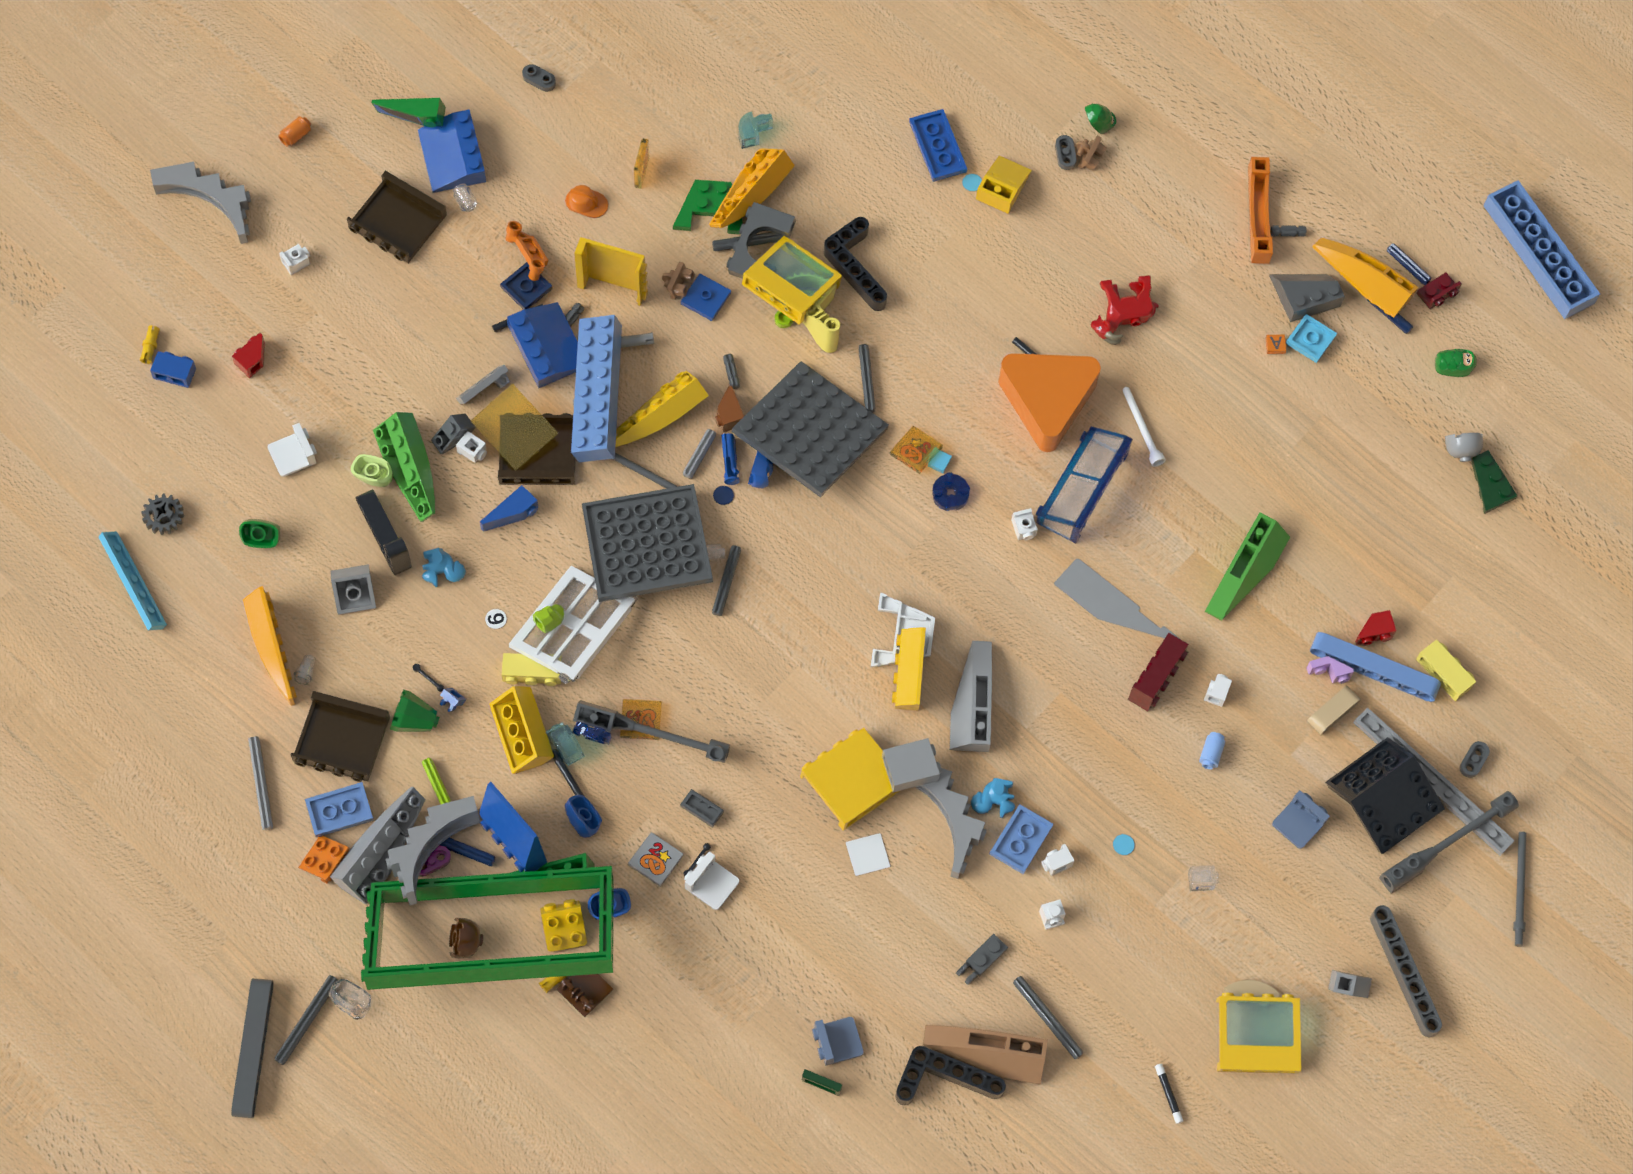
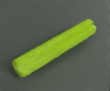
[422,758,451,804]

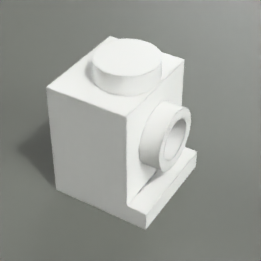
[279,244,310,275]
[456,431,487,463]
[1011,508,1037,540]
[1204,674,1232,707]
[1041,844,1074,876]
[1039,899,1065,930]

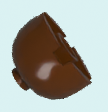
[449,918,483,958]

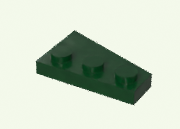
[1471,450,1517,514]

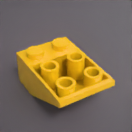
[976,155,1032,214]

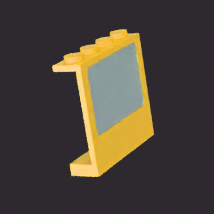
[742,236,842,325]
[1216,993,1301,1074]

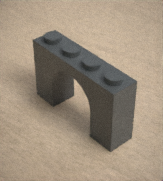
[726,202,796,279]

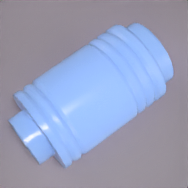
[1199,732,1226,770]

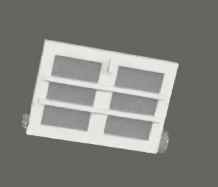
[509,566,638,684]

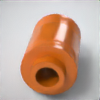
[278,116,311,147]

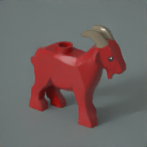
[1091,275,1159,345]

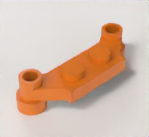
[505,221,549,281]

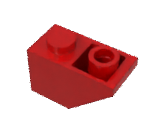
[232,333,265,379]
[1355,610,1396,646]

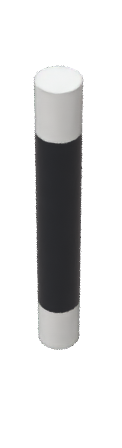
[1155,1064,1184,1124]

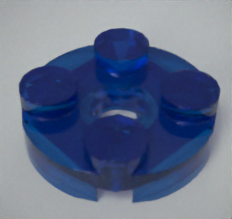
[932,472,970,511]
[572,721,612,745]

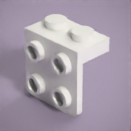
[268,423,317,477]
[684,851,739,910]

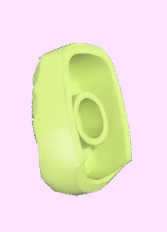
[351,454,393,487]

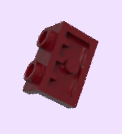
[1416,272,1462,309]

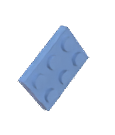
[305,782,373,838]
[989,804,1053,874]

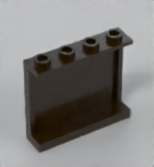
[347,170,447,264]
[498,413,575,485]
[291,691,390,782]

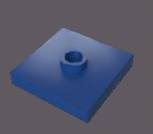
[681,274,731,321]

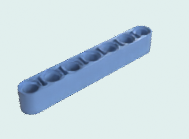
[1310,632,1441,702]

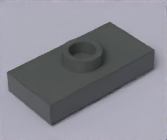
[680,789,724,828]

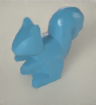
[422,548,466,587]
[971,778,1015,818]

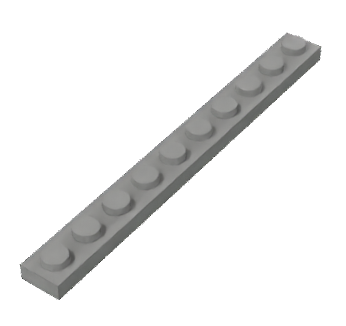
[1353,708,1515,856]

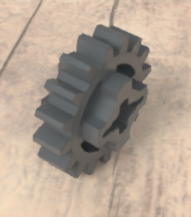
[141,493,185,535]

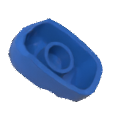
[748,451,773,489]
[564,795,602,838]
[588,888,631,919]

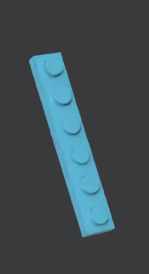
[99,531,167,631]

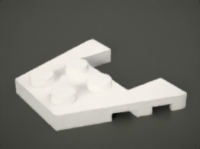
[871,593,935,668]

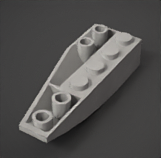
[950,641,992,752]
[330,787,426,905]

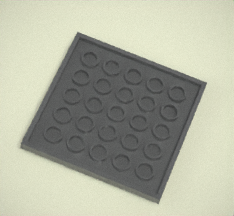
[732,361,889,498]
[582,484,713,602]

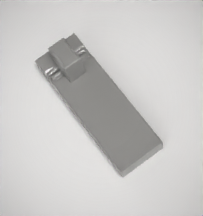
[456,365,510,404]

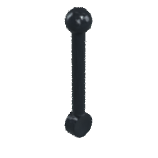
[412,664,444,692]
[684,843,711,877]

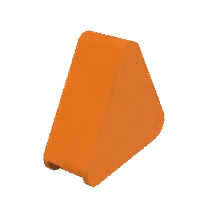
[998,353,1101,452]

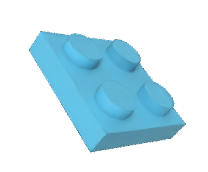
[1286,314,1337,363]

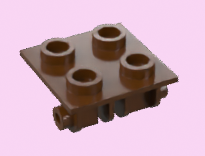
[556,974,614,1017]

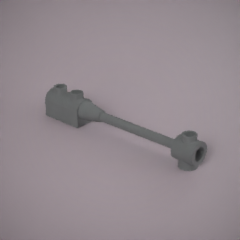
[573,700,730,763]
[1379,791,1519,894]

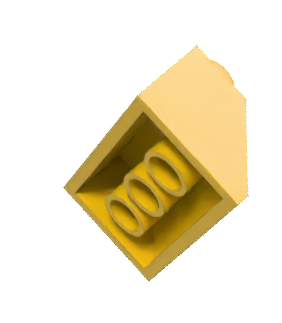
[891,627,926,711]
[489,686,554,774]

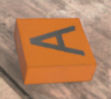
[1265,334,1286,354]

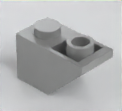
[1328,970,1372,998]

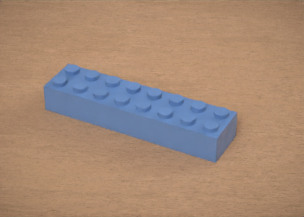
[1483,180,1600,320]
[571,315,622,462]

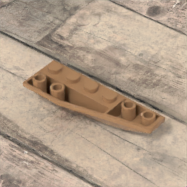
[923,1025,1048,1085]

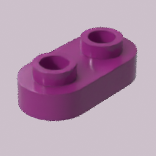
[419,846,451,877]

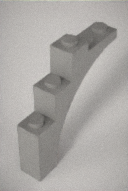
[150,162,251,244]
[916,768,987,879]
[386,796,480,905]

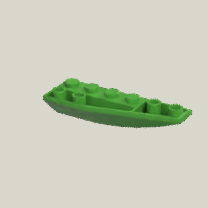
[373,412,435,522]
[1205,512,1290,621]

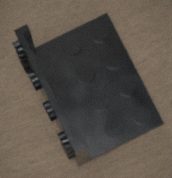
[1325,737,1445,854]

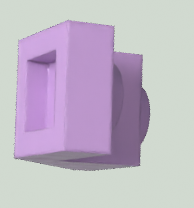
[1307,656,1354,684]

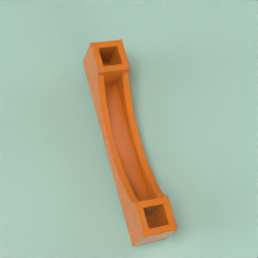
[1248,157,1273,264]

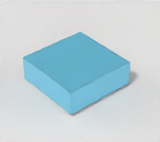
[926,448,952,473]

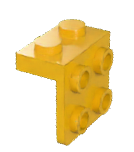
[540,899,587,952]

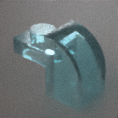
[738,111,773,149]
[546,722,585,766]

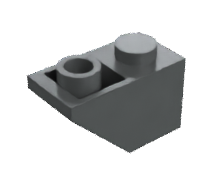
[431,413,476,454]

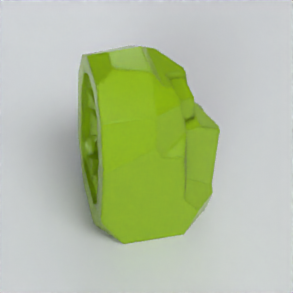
[533,604,564,633]

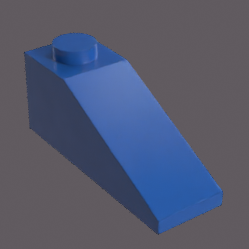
[480,485,538,532]

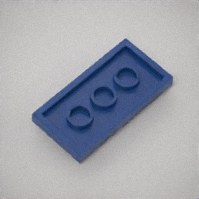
[909,109,967,182]

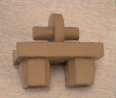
[1075,135,1107,171]
[662,262,695,300]

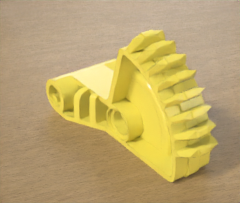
[786,272,840,353]

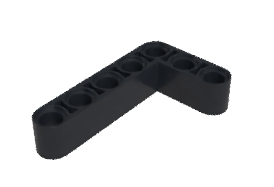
[823,217,887,311]
[355,489,412,576]
[895,1046,1006,1106]

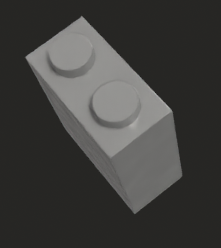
[882,738,942,792]

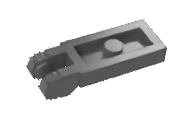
[956,934,1008,985]

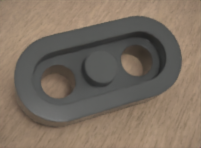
[522,64,556,92]
[1055,135,1076,170]
[1460,741,1490,778]

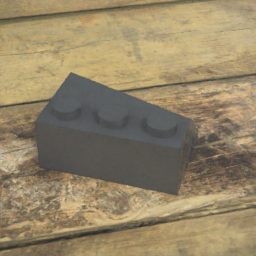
[1269,274,1345,322]

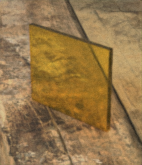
[471,384,558,470]

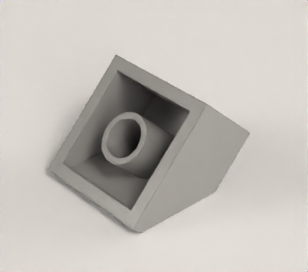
[330,564,376,615]

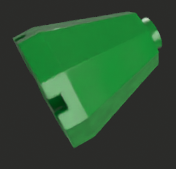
[390,689,440,732]

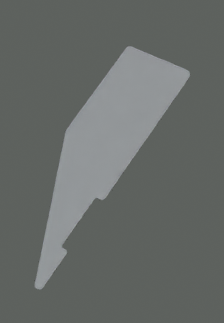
[1054,559,1180,639]

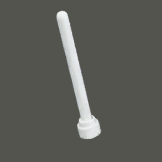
[1123,387,1166,467]

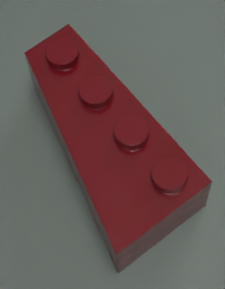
[1128,633,1189,712]

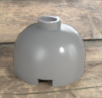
[1445,433,1483,462]

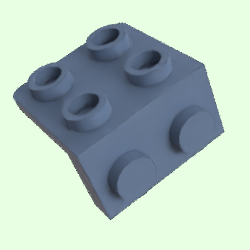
[1272,790,1330,849]
[812,1017,863,1066]

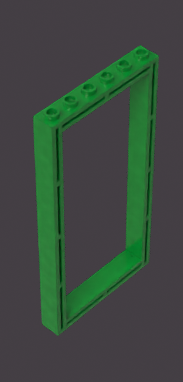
[361,866,614,990]

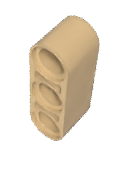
[1307,686,1361,735]

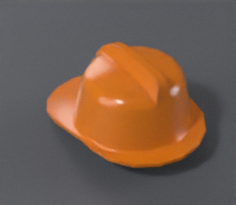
[565,185,608,218]

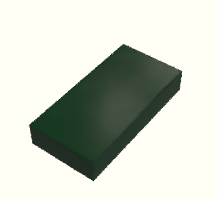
[801,1069,842,1096]

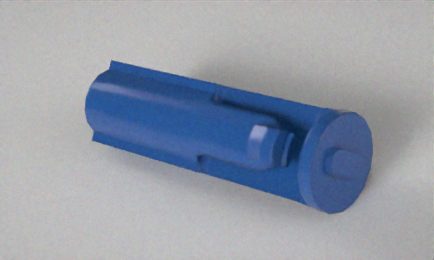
[721,433,740,485]

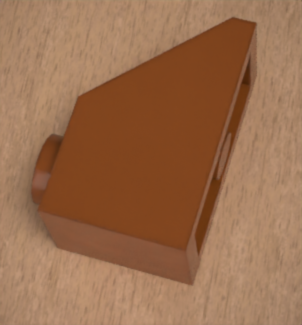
[715,386,744,433]

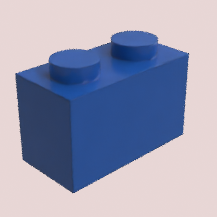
[150,351,196,388]

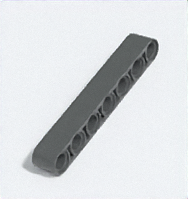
[1370,905,1442,1038]
[231,978,273,1118]

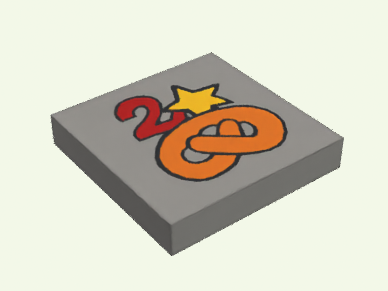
[628,832,683,887]

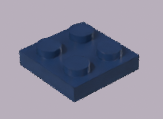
[500,262,553,310]

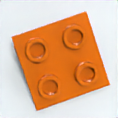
[298,836,349,884]

